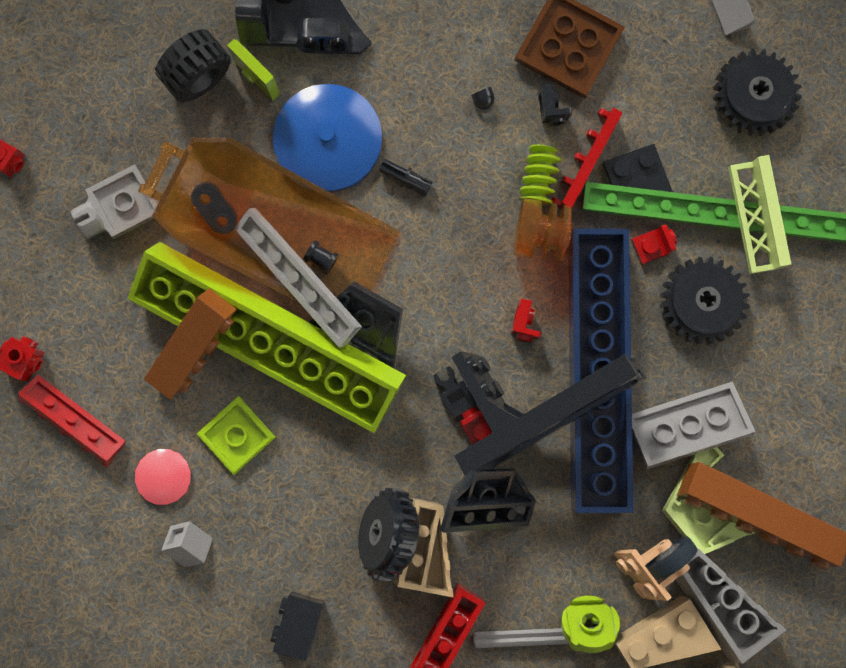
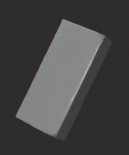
[711,0,755,36]

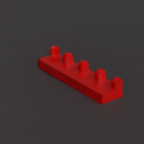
[551,107,623,213]
[18,375,126,468]

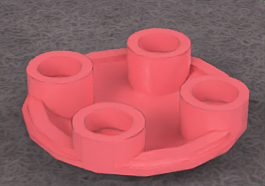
[135,449,191,505]

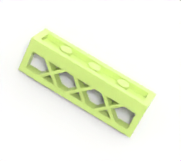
[728,155,791,274]

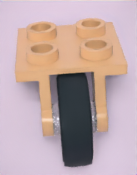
[613,536,698,601]

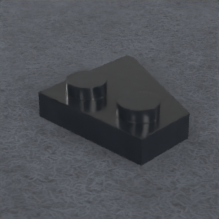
[602,144,673,192]

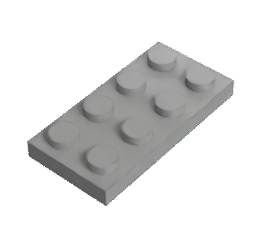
[632,381,755,470]

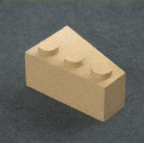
[393,498,453,597]
[614,595,721,668]

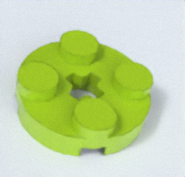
[561,596,620,653]

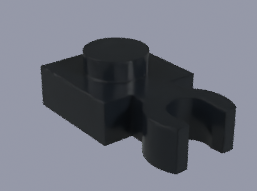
[433,366,477,419]

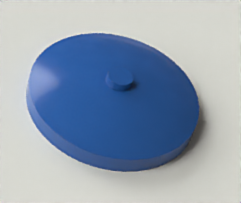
[273,84,382,192]

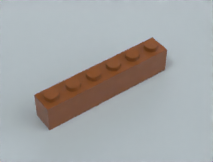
[677,462,846,570]

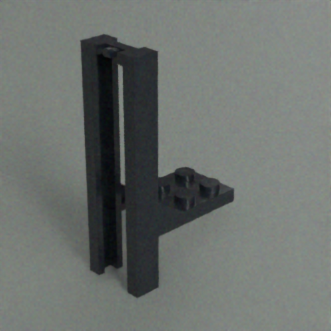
[452,351,647,475]

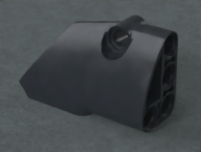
[235,0,372,54]

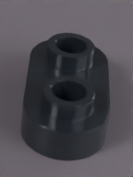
[191,182,238,234]

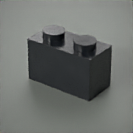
[270,591,324,661]

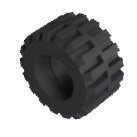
[155,29,231,103]

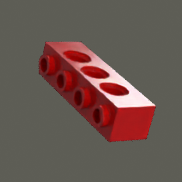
[409,583,485,668]

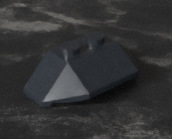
[440,468,536,533]

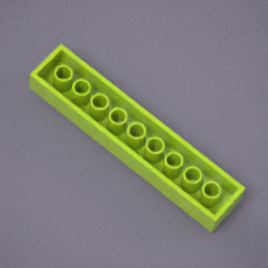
[127,242,406,433]

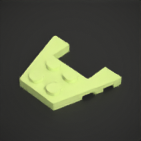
[662,447,755,554]

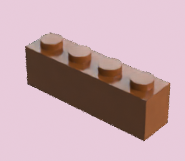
[144,288,237,400]

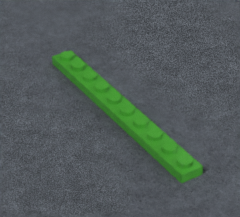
[581,182,846,243]

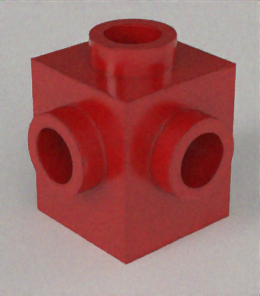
[0,336,45,381]

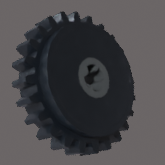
[713,49,802,136]
[660,257,750,345]
[358,488,419,582]

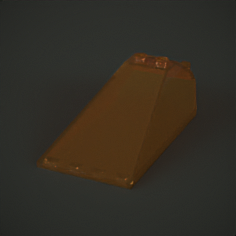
[138,137,400,303]

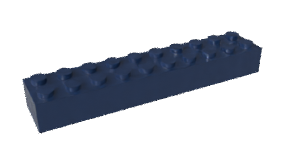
[568,229,634,513]

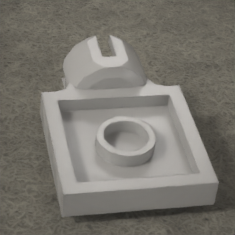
[71,164,163,240]

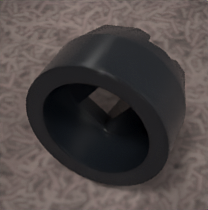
[471,87,495,109]

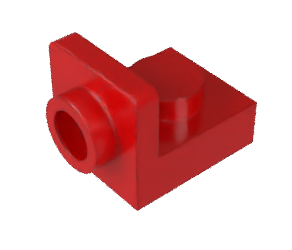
[0,139,25,178]
[631,224,677,265]
[511,298,542,343]
[459,406,492,445]

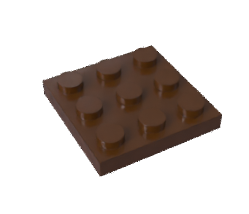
[514,0,625,99]

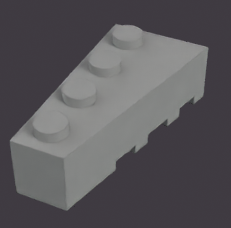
[675,549,786,664]

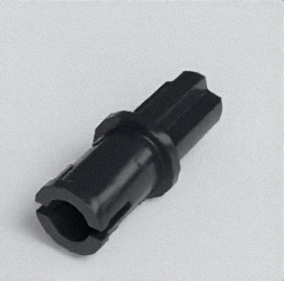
[379,159,433,197]

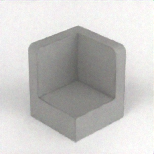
[161,521,212,567]

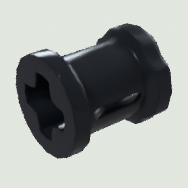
[303,240,340,275]

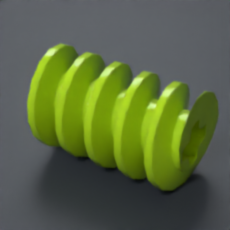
[518,144,562,206]

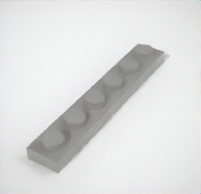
[234,208,362,348]

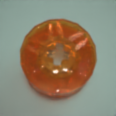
[513,198,572,263]

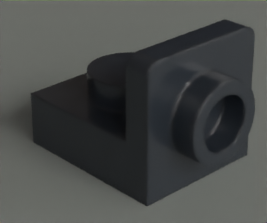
[537,83,572,126]

